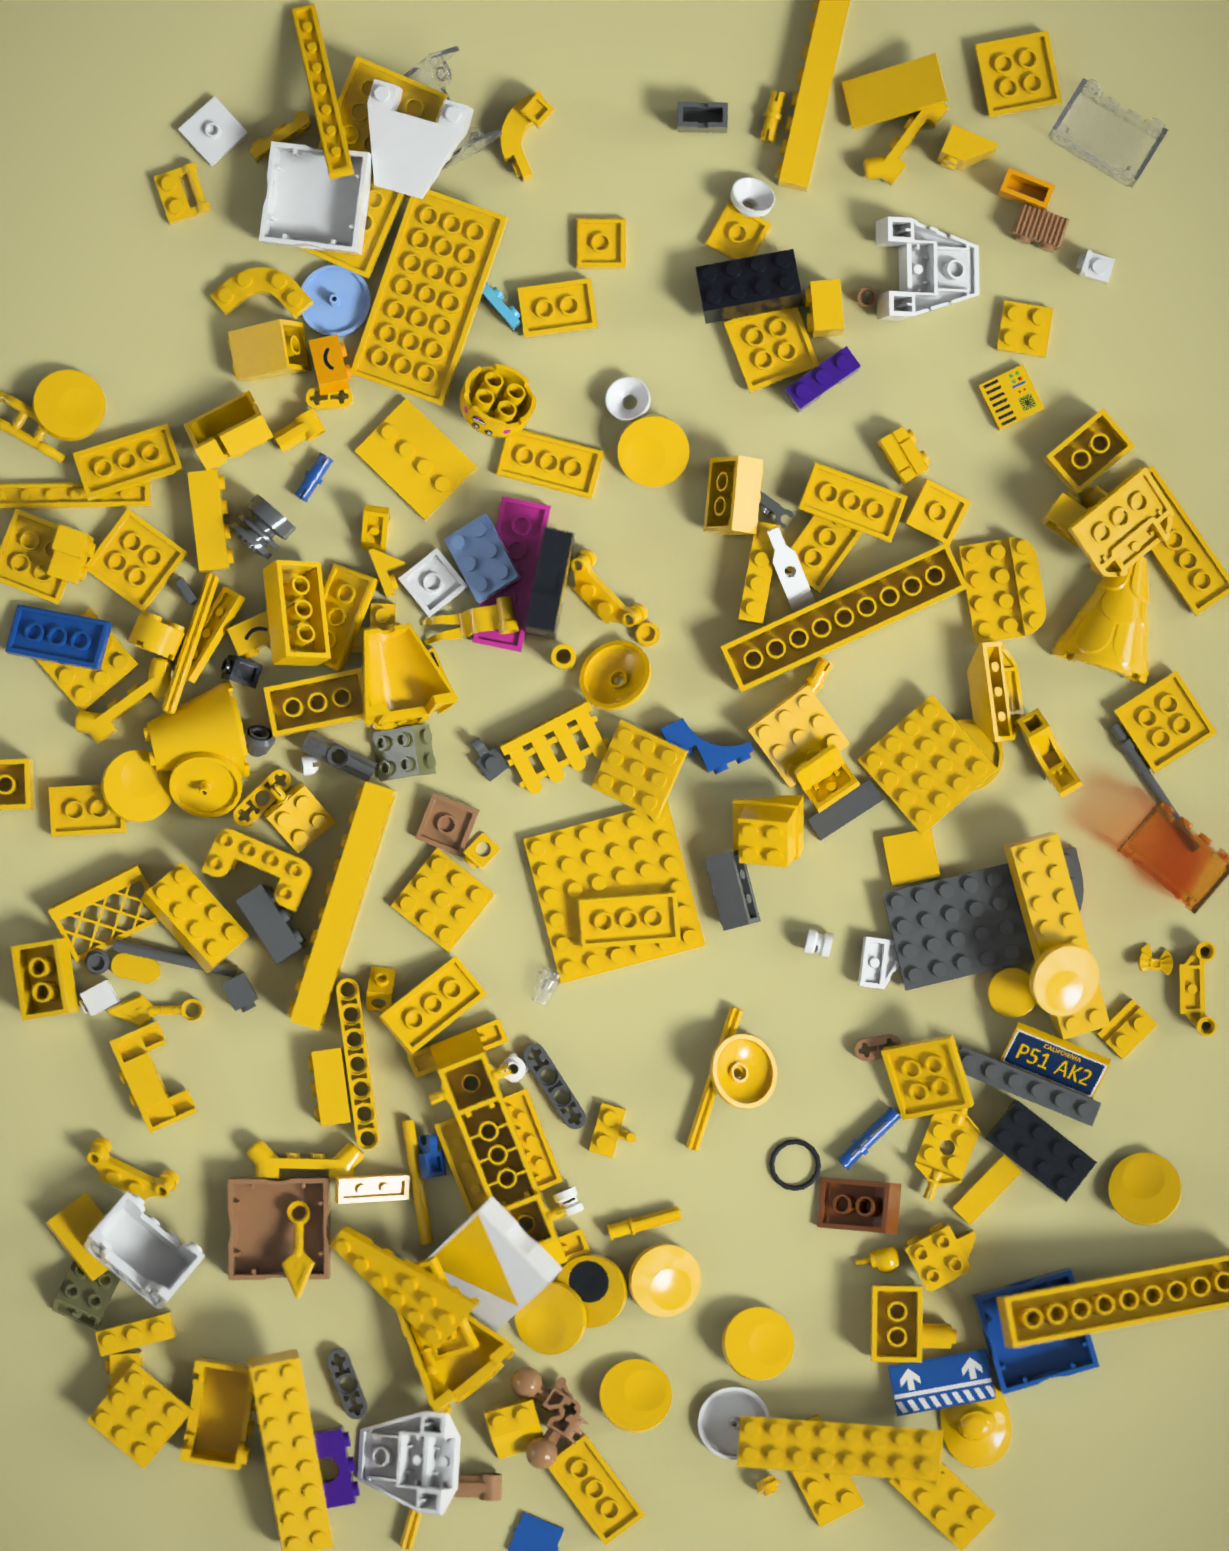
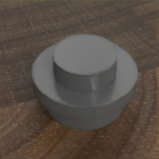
[85,949,110,974]

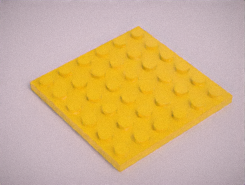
[523,801,706,984]

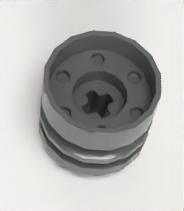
[229,494,296,560]

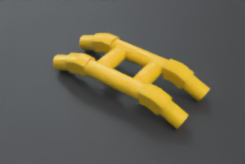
[0,391,73,463]

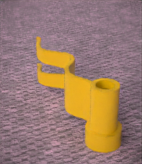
[421,596,519,645]

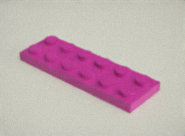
[472,496,551,652]

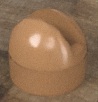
[857,287,877,307]

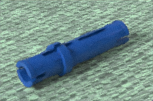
[837,1106,901,1170]

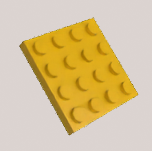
[857,694,998,835]

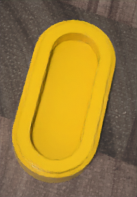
[111,953,161,983]

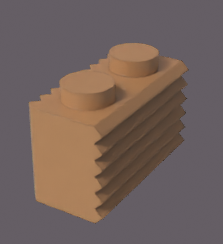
[1011,204,1070,253]

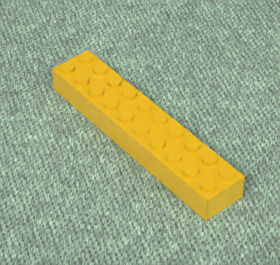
[720,543,968,694]
[287,781,397,1030]
[996,1253,1229,1348]

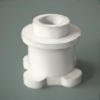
[499,1053,529,1083]

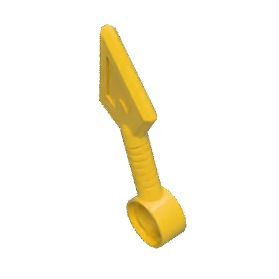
[107,994,205,1027]
[281,1201,315,1298]

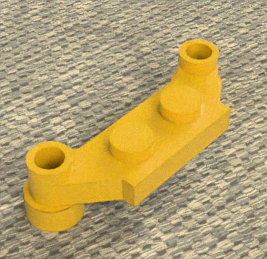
[571,549,648,627]
[1178,941,1217,1037]
[87,1137,179,1201]

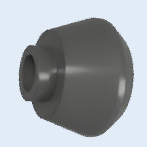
[244,725,276,757]

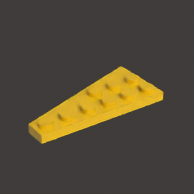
[329,1225,481,1349]

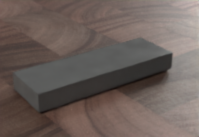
[807,779,883,841]

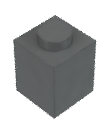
[221,973,259,1013]

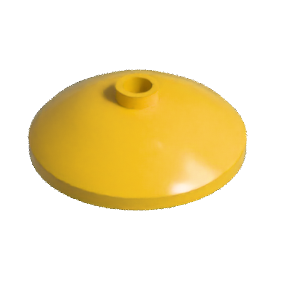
[579,640,651,710]
[710,1034,777,1109]

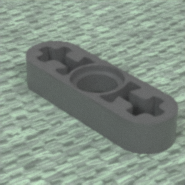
[327,1348,368,1419]

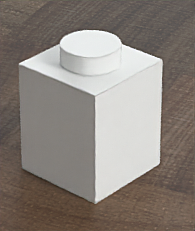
[79,980,121,1016]

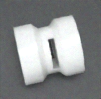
[804,929,834,958]
[552,1186,584,1218]

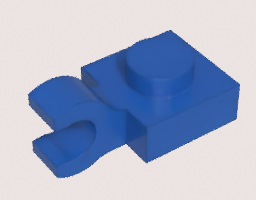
[417,1134,446,1179]

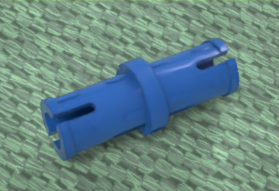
[294,452,333,503]

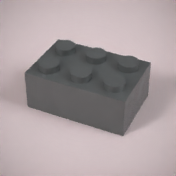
[235,884,306,964]

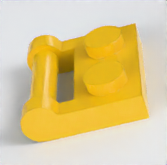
[154,162,212,225]

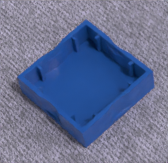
[972,1267,1100,1394]

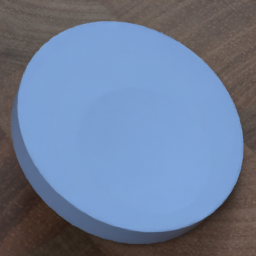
[301,265,371,337]

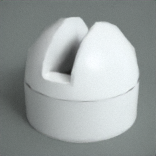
[300,755,319,776]

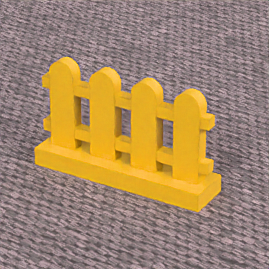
[499,699,610,794]

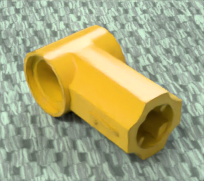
[273,409,326,453]

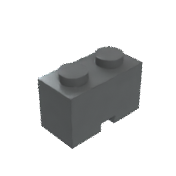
[677,102,728,133]

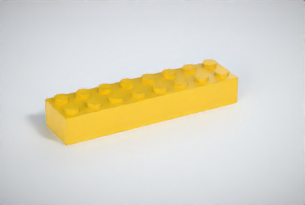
[1003,832,1110,1040]
[247,1349,334,1551]
[737,1416,944,1482]

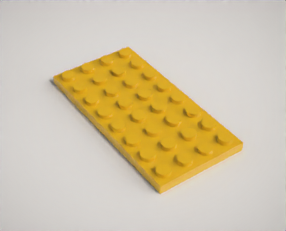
[299,56,448,279]
[351,190,509,406]

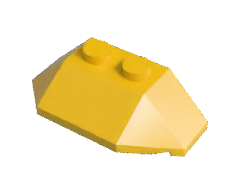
[967,641,1024,743]

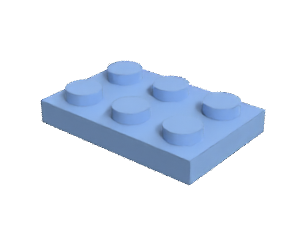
[444,513,522,603]

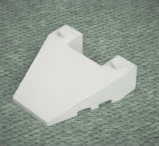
[367,79,474,199]
[876,216,979,321]

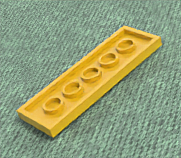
[1147,465,1229,616]

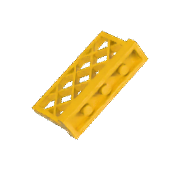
[48,863,159,962]

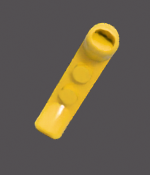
[863,103,949,186]
[75,658,172,744]
[247,1140,364,1180]

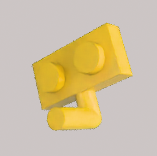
[589,1103,636,1158]

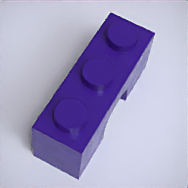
[784,346,861,413]
[313,1426,360,1509]

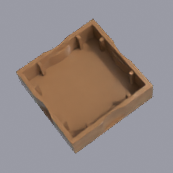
[228,1177,331,1280]

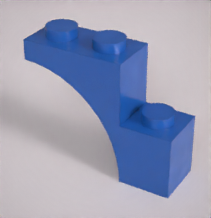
[660,718,754,775]

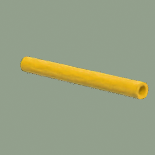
[402,1119,433,1245]

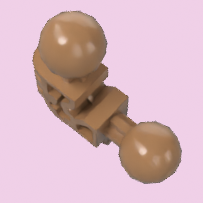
[511,1367,589,1469]

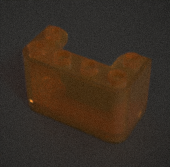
[1117,800,1229,914]

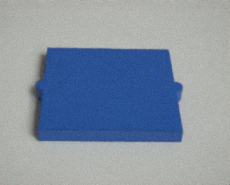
[508,1512,564,1551]

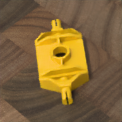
[914,1108,981,1201]

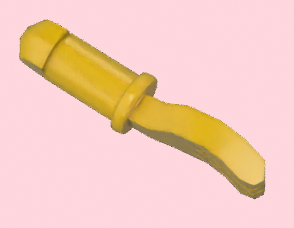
[410,1326,438,1375]

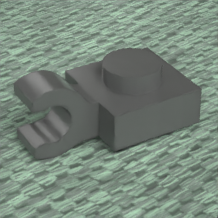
[759,491,794,529]
[471,737,510,781]

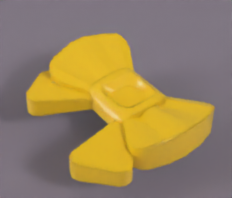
[1138,944,1173,975]

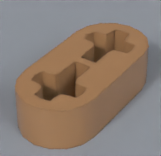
[854,1034,901,1061]

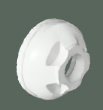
[730,177,775,217]
[605,377,651,422]

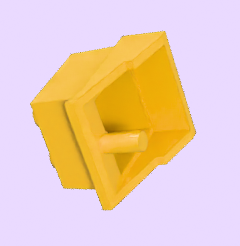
[732,795,804,868]

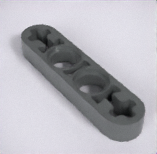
[523,1044,586,1129]

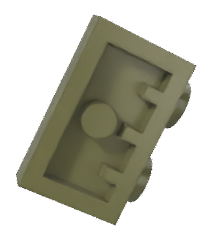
[52,1261,120,1330]

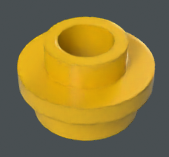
[756,1475,780,1497]

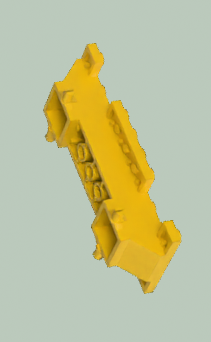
[407,1018,591,1265]

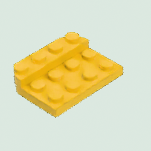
[1067,467,1175,577]
[958,537,1046,645]

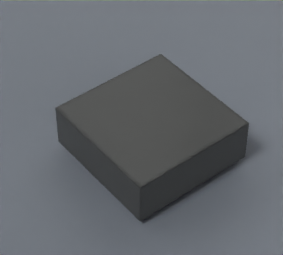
[175,578,198,605]

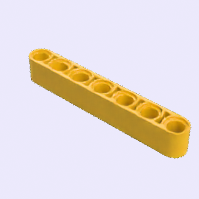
[336,978,380,1150]

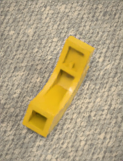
[501,91,550,182]
[1016,708,1083,798]

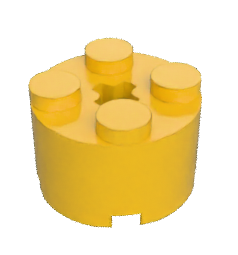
[127,611,185,661]

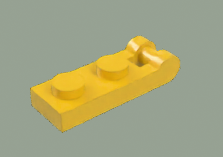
[249,110,311,163]

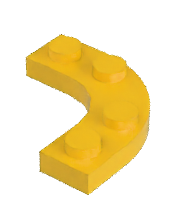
[209,267,314,319]

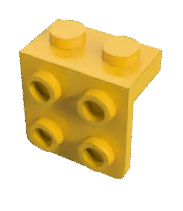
[794,744,860,813]
[903,1222,971,1292]

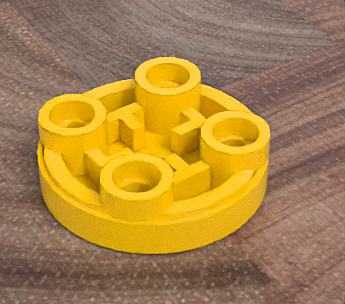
[987,968,1036,1018]

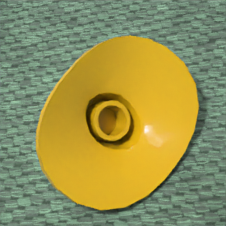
[940,1385,1011,1468]

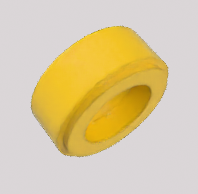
[635,622,660,647]

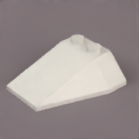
[357,1411,461,1515]

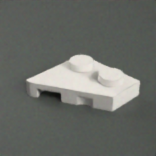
[858,936,899,989]

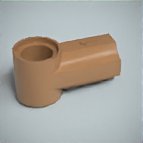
[453,1473,502,1501]

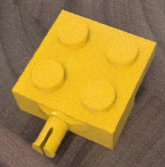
[263,781,336,854]

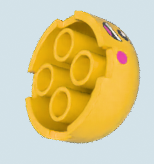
[459,363,536,438]

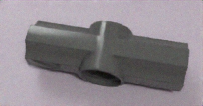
[301,731,378,782]

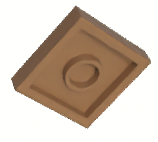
[415,792,480,857]

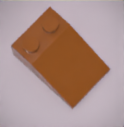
[817,1177,901,1234]

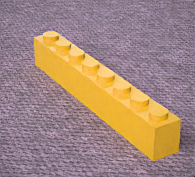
[775,0,850,192]

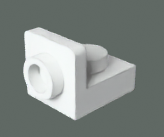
[1076,249,1115,284]

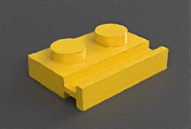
[1096,999,1158,1060]

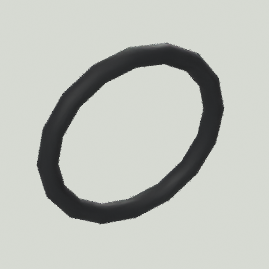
[769,1139,821,1191]

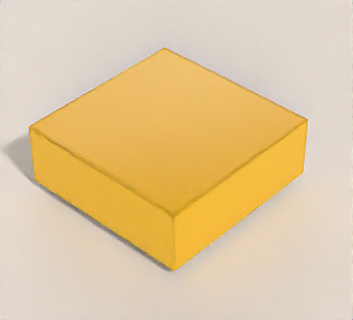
[520,92,555,128]

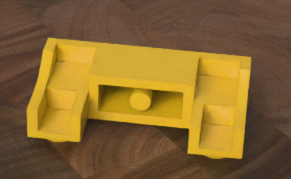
[109,1021,198,1133]

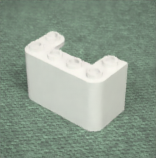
[84,1191,205,1309]

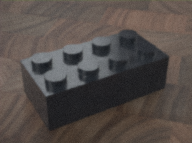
[695,249,803,324]
[985,1099,1097,1202]

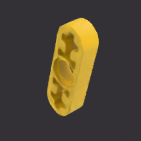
[233,769,292,827]

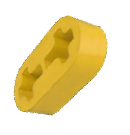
[305,387,353,411]

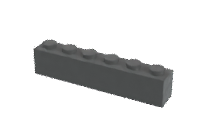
[958,1045,1101,1126]

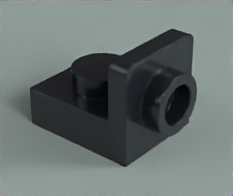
[221,654,263,689]

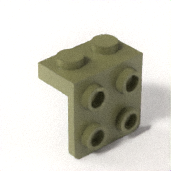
[372,724,436,781]

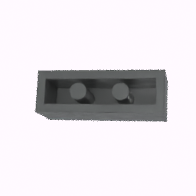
[705,850,761,931]

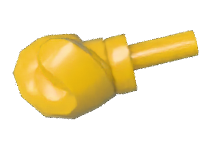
[855,1246,900,1273]

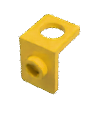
[462,833,500,869]
[366,966,396,1012]

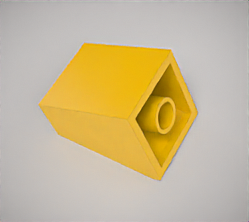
[228,319,311,382]

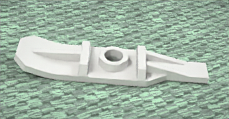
[767,526,815,613]

